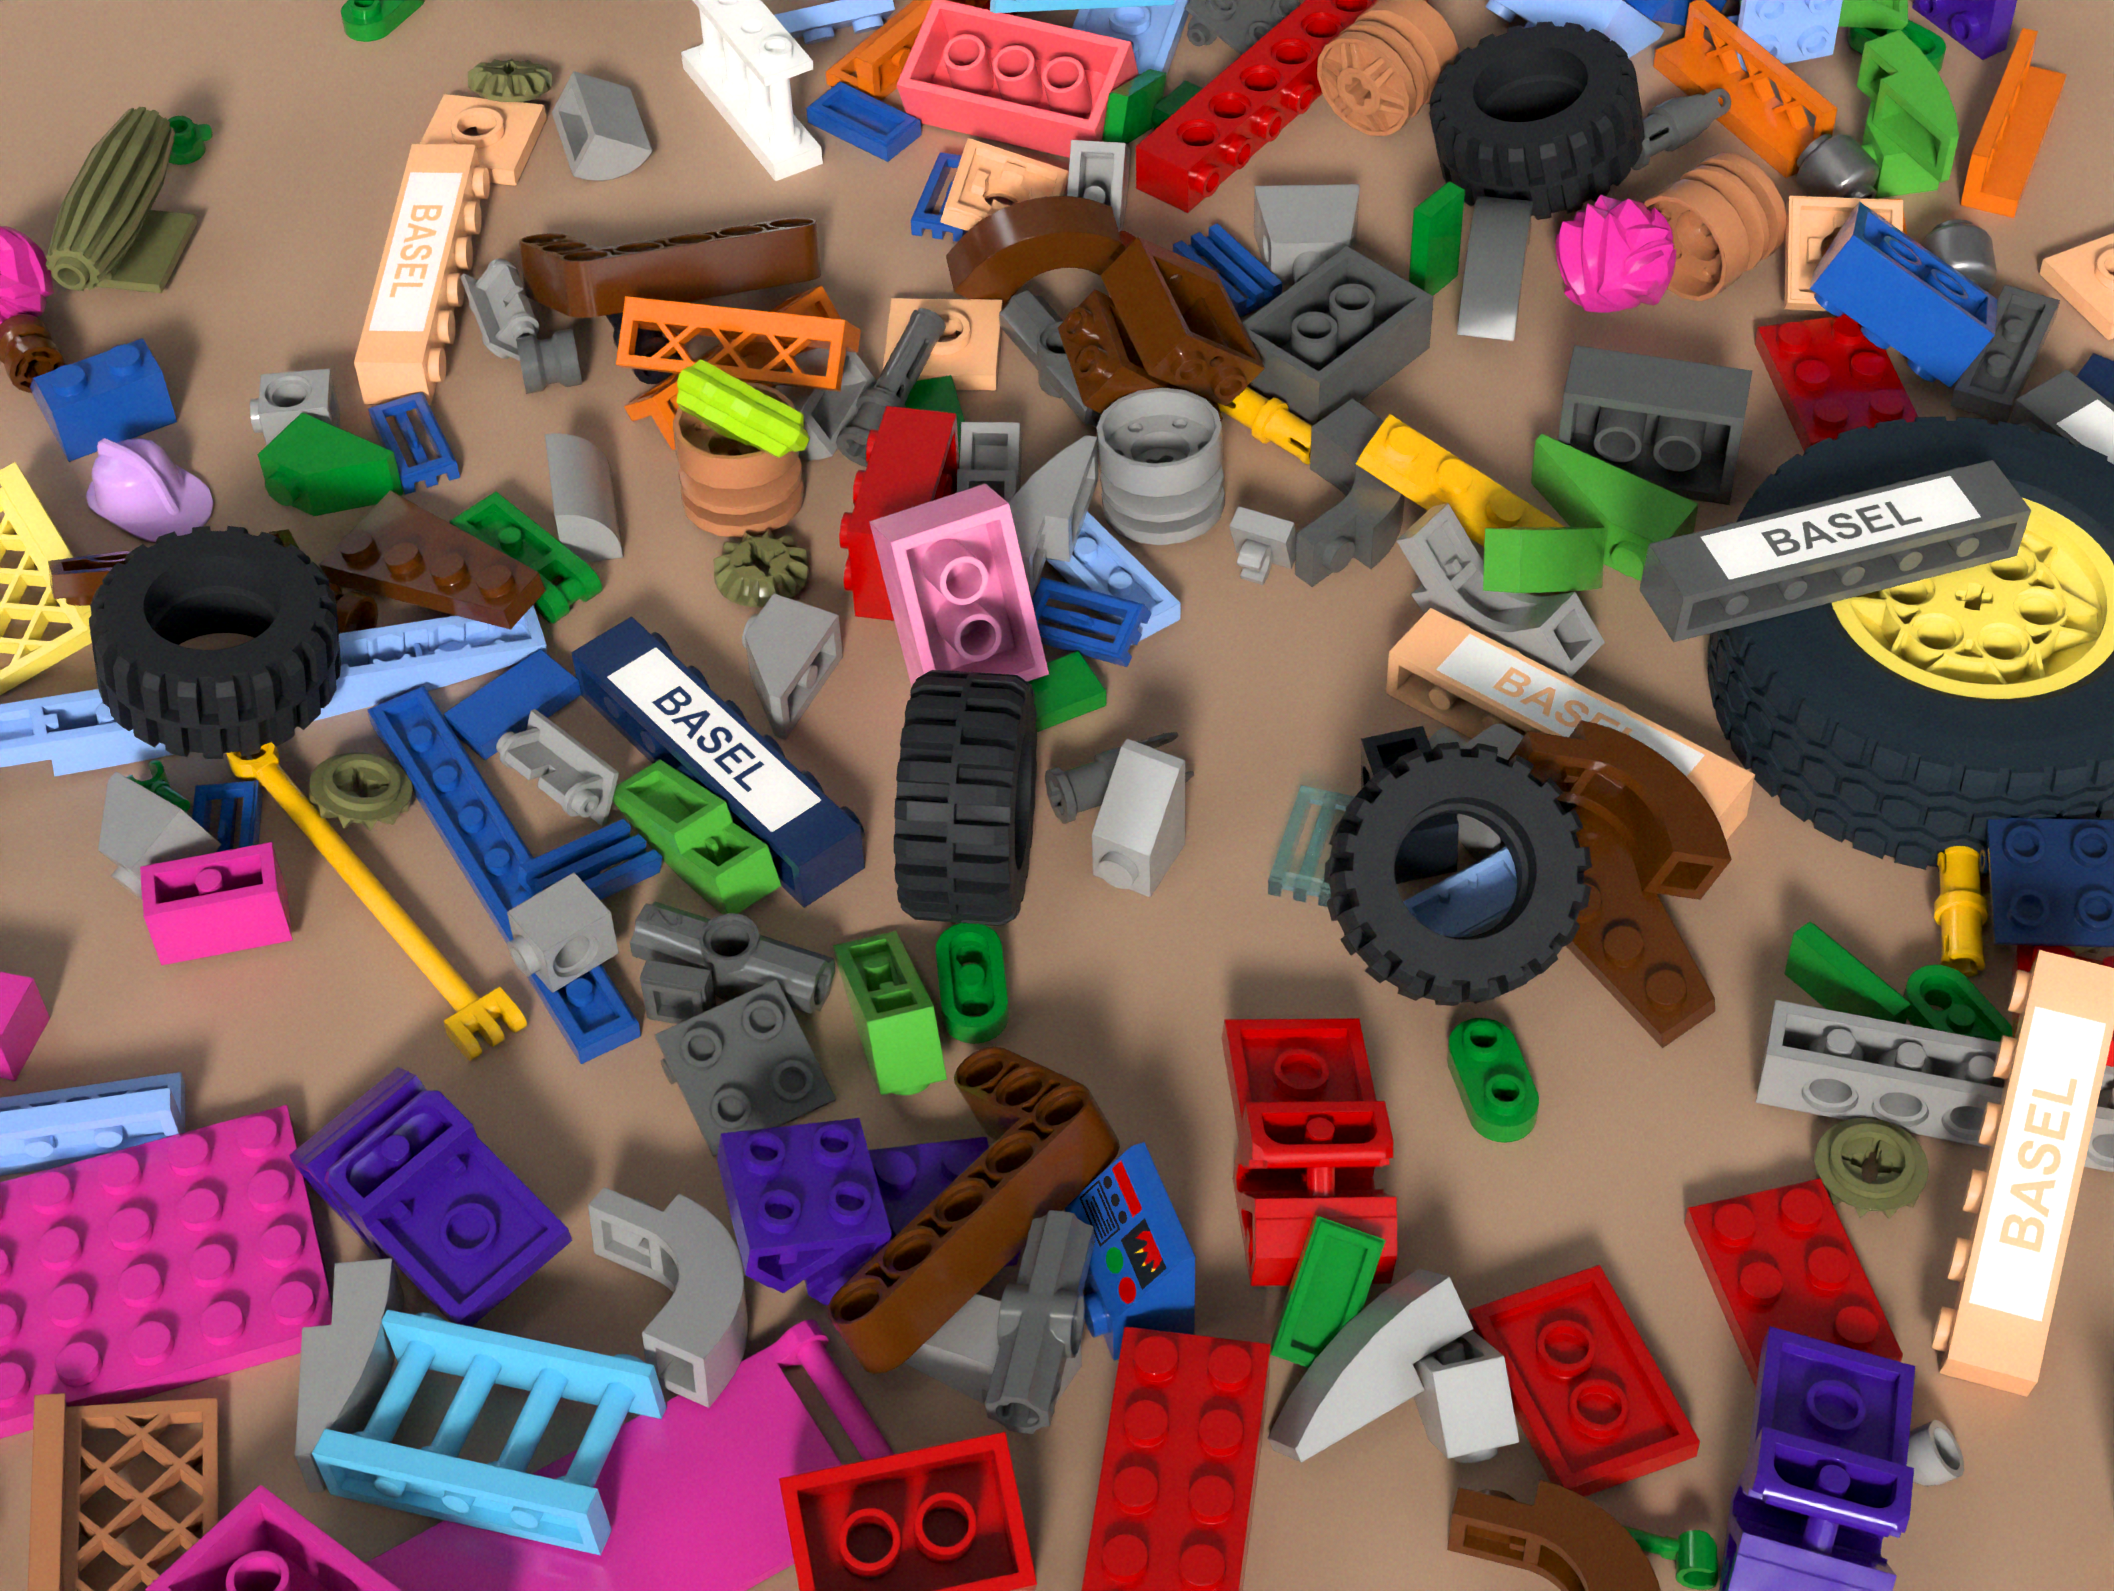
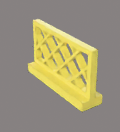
[0,462,92,695]

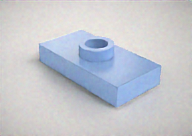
[1403,846,1517,938]

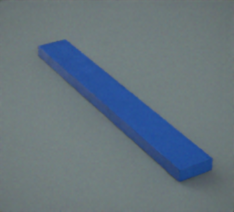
[367,686,641,1064]

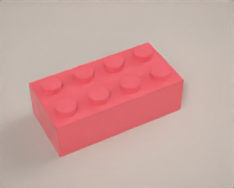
[896,0,1139,158]

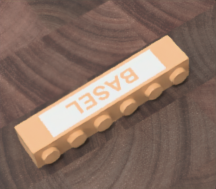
[354,144,490,405]
[1386,608,1755,841]
[1931,950,2114,1397]

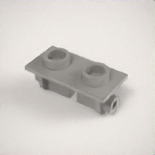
[460,258,539,361]
[496,709,619,826]

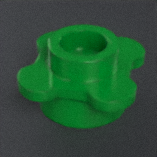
[168,116,213,165]

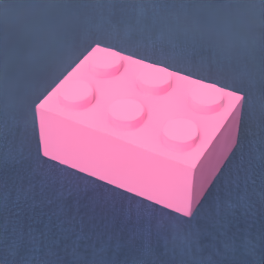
[869,484,1049,687]

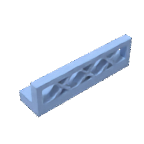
[0,1072,186,1176]

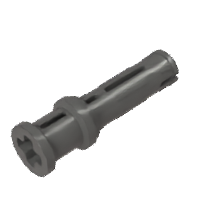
[836,308,946,467]

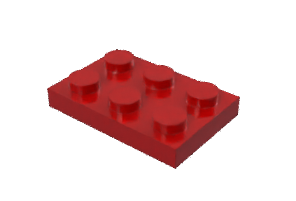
[1755,314,1918,452]
[1684,1178,1903,1388]
[1468,1265,1700,1497]

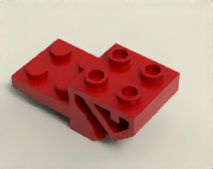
[1221,1018,1397,1286]

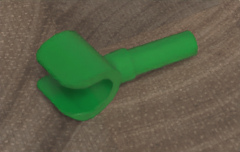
[127,760,190,813]
[1622,1525,1719,1590]

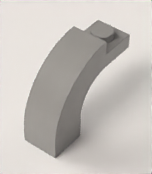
[1396,503,1605,678]
[588,1187,748,1408]

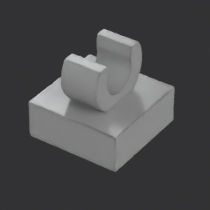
[1229,506,1297,585]

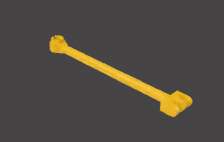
[226,742,527,1061]

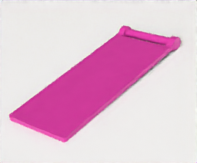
[366,1319,894,1591]

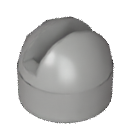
[1907,1420,1964,1487]

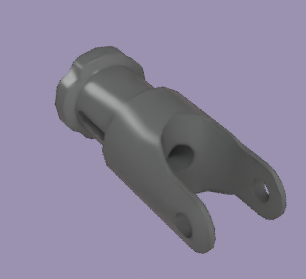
[1631,88,1731,170]
[1045,732,1194,824]

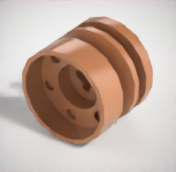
[1317,0,1460,136]
[1644,152,1787,302]
[673,382,804,538]

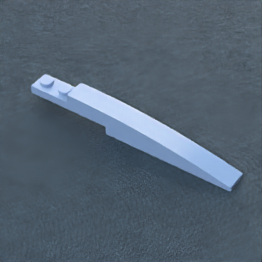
[0,605,547,776]

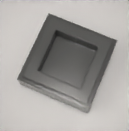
[640,960,717,1024]

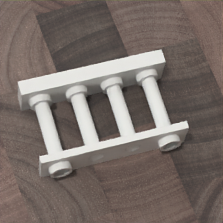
[681,0,823,181]

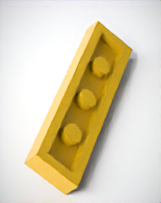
[1356,414,1565,594]

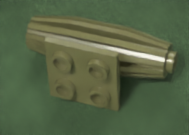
[46,107,197,293]

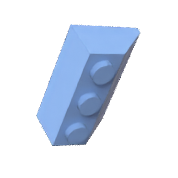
[1485,0,1664,59]

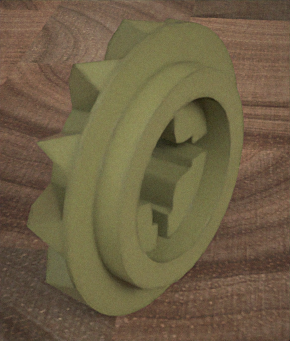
[468,59,552,102]
[714,529,809,607]
[309,753,413,831]
[1813,1118,1929,1219]

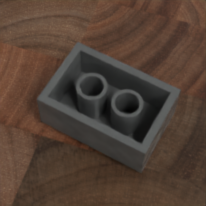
[1242,246,1434,426]
[1558,345,1752,505]

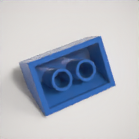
[1810,202,1998,388]

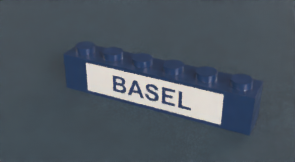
[571,616,865,908]

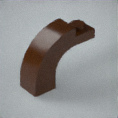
[946,196,1136,307]
[1508,720,1732,900]
[1447,1479,1661,1591]

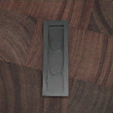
[1951,285,2060,423]

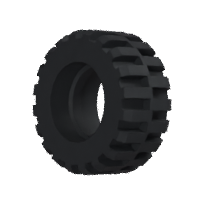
[1429,21,1645,220]
[89,526,341,759]
[894,670,1037,925]
[1324,742,1592,1006]

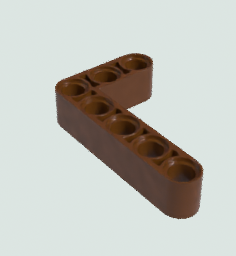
[519,218,821,318]
[827,1046,1120,1374]

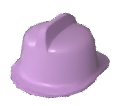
[86,438,214,542]

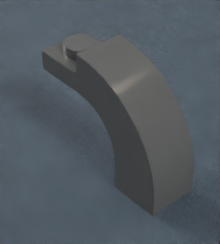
[1457,196,1533,341]
[1295,398,1405,587]

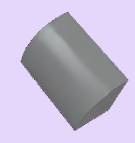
[552,71,652,181]
[775,348,877,460]
[545,433,623,563]

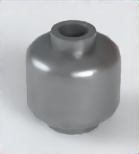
[1796,134,1879,199]
[1920,219,1997,292]

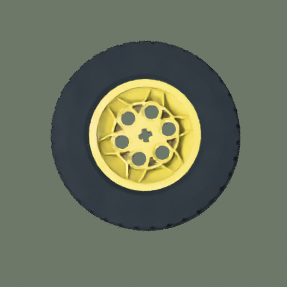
[1707,416,2114,876]

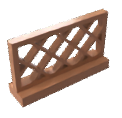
[28,1393,219,1591]

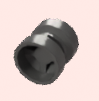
[516,329,582,394]

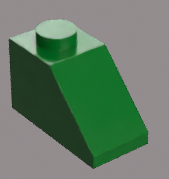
[258,412,404,516]

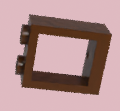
[1101,236,1265,406]
[1058,289,1223,421]

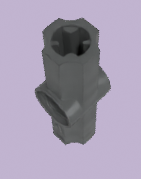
[999,290,1102,427]
[630,901,835,1014]
[985,1210,1095,1434]

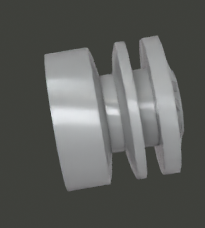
[1096,387,1225,545]

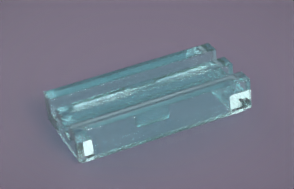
[1268,785,1354,907]

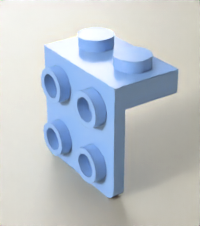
[1726,0,1843,72]

